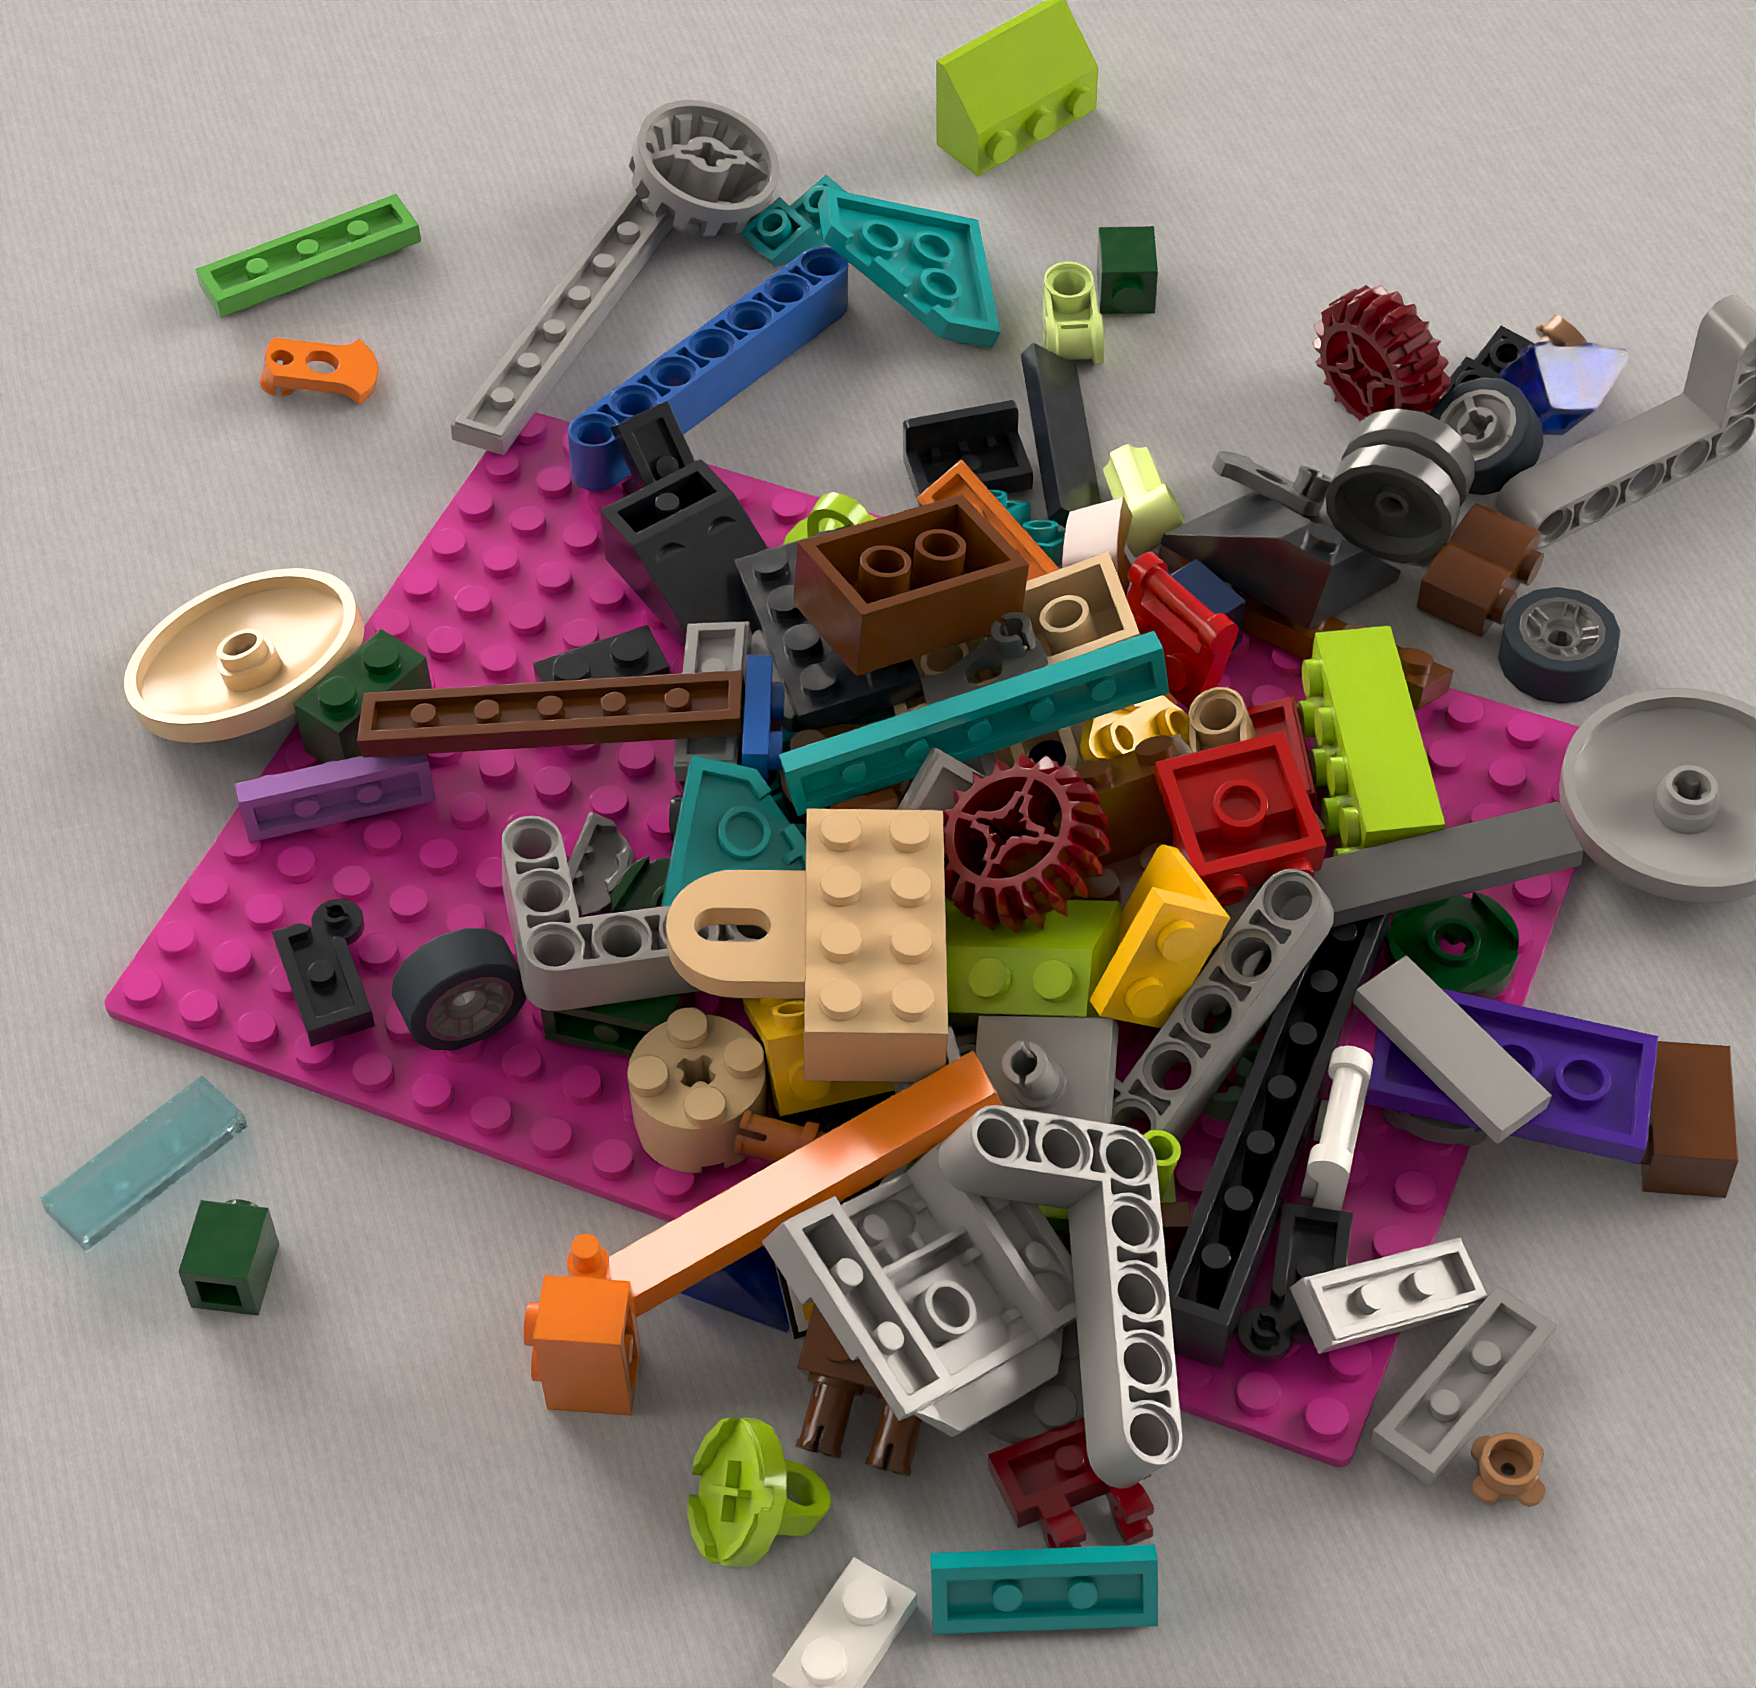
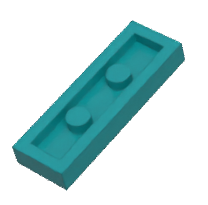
[930,1544,1158,1635]

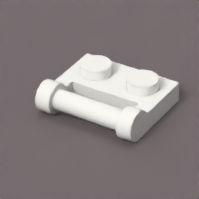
[1301,1046,1373,1211]

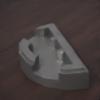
[568,812,634,917]

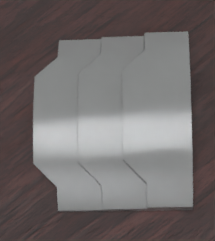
[762,1142,1077,1437]

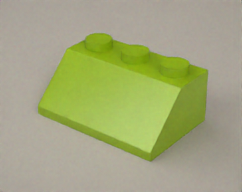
[936,0,1098,176]
[945,898,1122,1031]

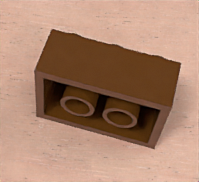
[793,494,1029,676]

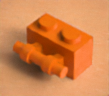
[524,1234,641,1416]

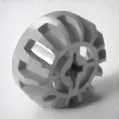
[628,100,780,238]

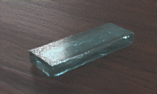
[40,1076,248,1252]

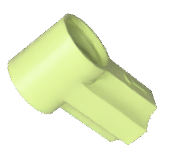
[1103,444,1186,557]

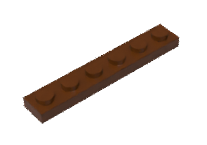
[357,670,746,758]

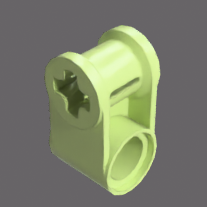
[1042,262,1104,365]

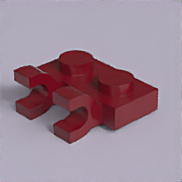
[988,1418,1154,1548]

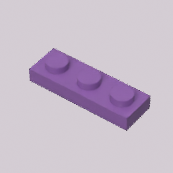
[235,754,436,842]

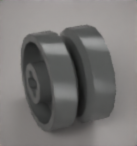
[1325,409,1475,562]

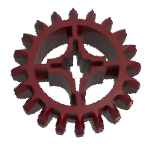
[1312,285,1451,422]
[942,754,1111,934]

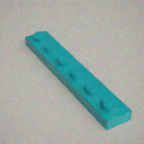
[779,631,1169,816]

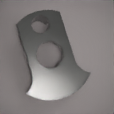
[1212,451,1332,516]
[922,612,1048,705]

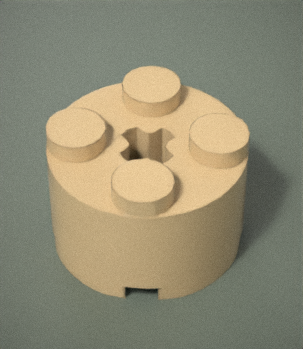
[628,1008,768,1173]

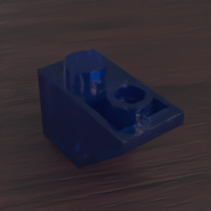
[1500,341,1628,435]

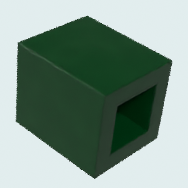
[1097,226,1158,314]
[178,1199,279,1316]

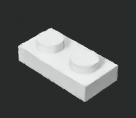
[772,1557,917,1688]

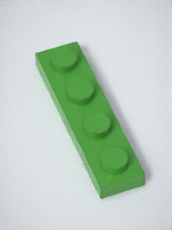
[196,194,421,318]

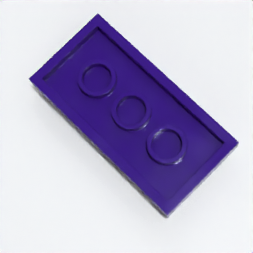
[1364,989,1659,1164]

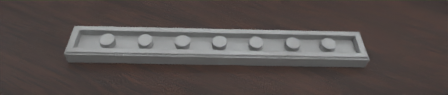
[451,187,675,455]

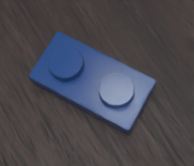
[742,655,785,785]

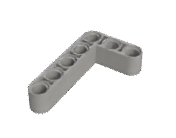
[1495,295,1756,548]
[502,816,768,1011]
[1111,869,1334,1143]
[938,1105,1182,1489]

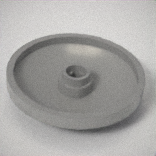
[1559,688,1756,903]

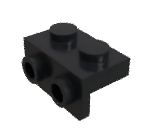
[903,400,1033,506]

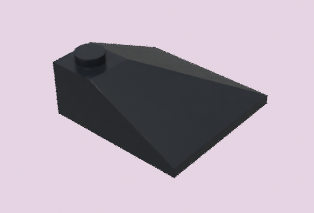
[1160,491,1401,629]

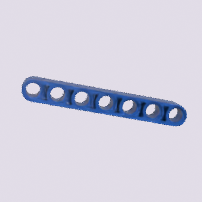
[568,247,849,491]

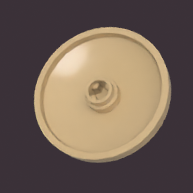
[124,569,364,743]

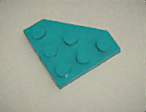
[818,188,1001,348]
[661,755,806,907]

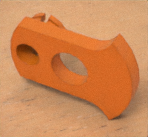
[259,337,379,405]

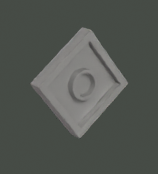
[975,1016,1119,1124]

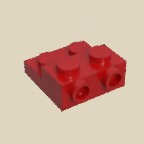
[1154,731,1326,907]

